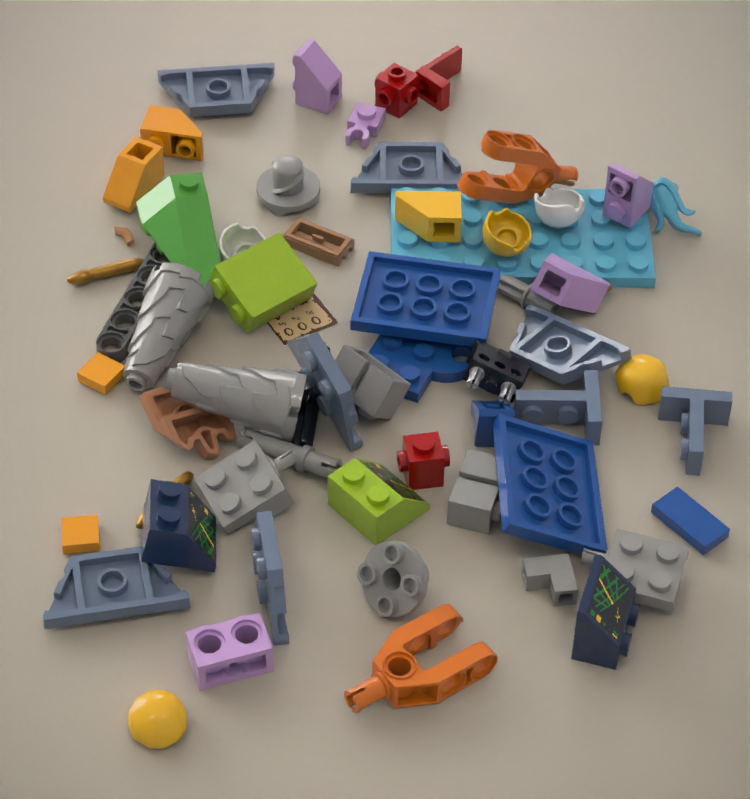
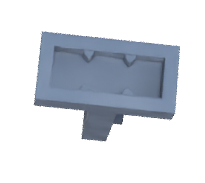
[514,370,603,445]
[658,386,732,476]

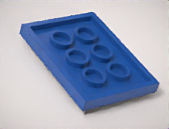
[350,251,501,347]
[492,413,607,555]

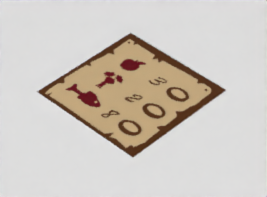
[267,293,338,345]

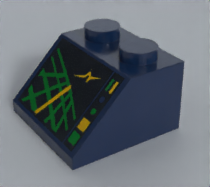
[141,479,216,572]
[571,554,640,670]

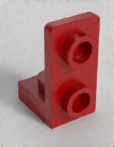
[416,46,462,111]

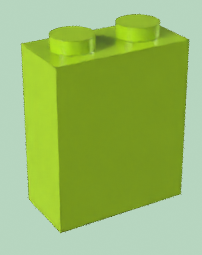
[209,232,318,334]

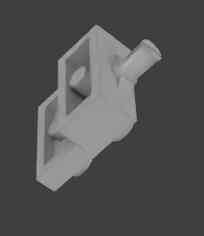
[194,439,299,535]
[580,529,690,612]

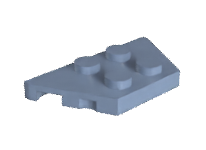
[158,63,275,117]
[351,142,462,193]
[509,304,631,385]
[287,332,363,452]
[251,510,289,646]
[43,546,190,629]

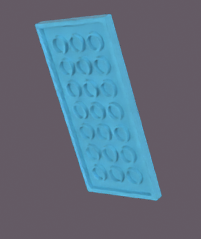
[391,187,656,288]

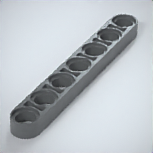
[96,242,171,363]

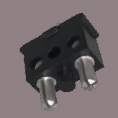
[462,340,532,405]

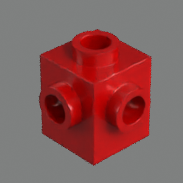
[374,63,419,119]

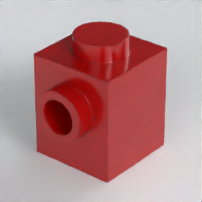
[397,431,450,490]

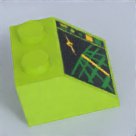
[328,458,430,546]

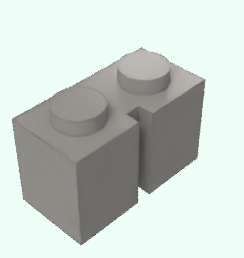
[335,345,411,421]
[447,448,501,535]

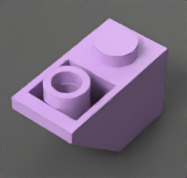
[292,38,342,115]
[602,163,653,228]
[530,253,611,314]

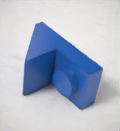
[471,400,515,447]

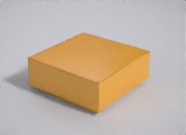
[77,352,125,395]
[61,515,100,554]

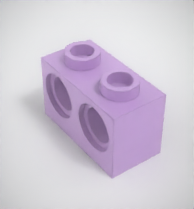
[185,613,274,690]

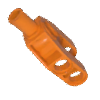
[457,130,578,204]
[344,604,498,714]

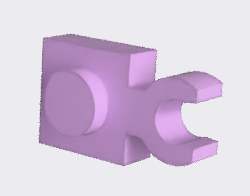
[346,102,386,149]

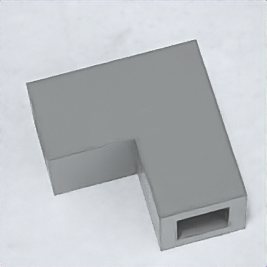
[521,553,578,607]

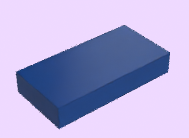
[651,486,730,555]

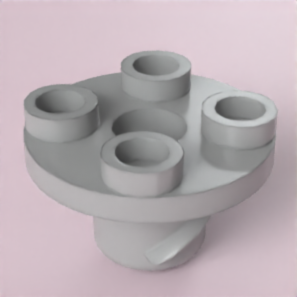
[256,155,320,216]
[357,541,429,617]

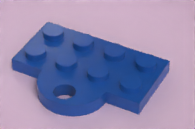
[368,334,473,403]

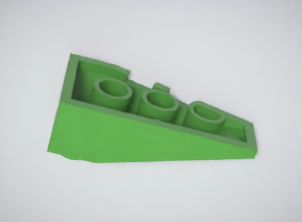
[136,172,220,287]

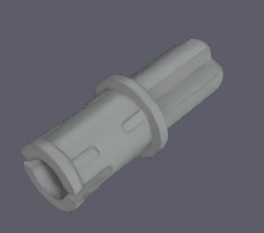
[498,274,560,315]

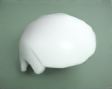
[534,188,585,229]
[219,222,266,262]

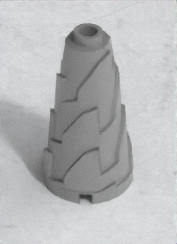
[123,262,214,391]
[165,363,307,443]

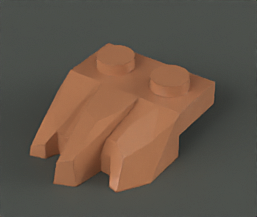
[139,387,237,460]

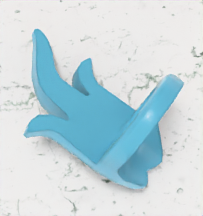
[650,177,702,235]

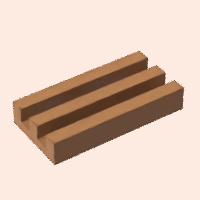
[282,217,355,267]

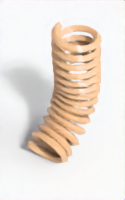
[113,226,135,247]

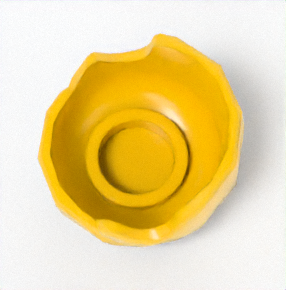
[482,208,532,257]
[615,354,669,405]
[128,690,188,749]

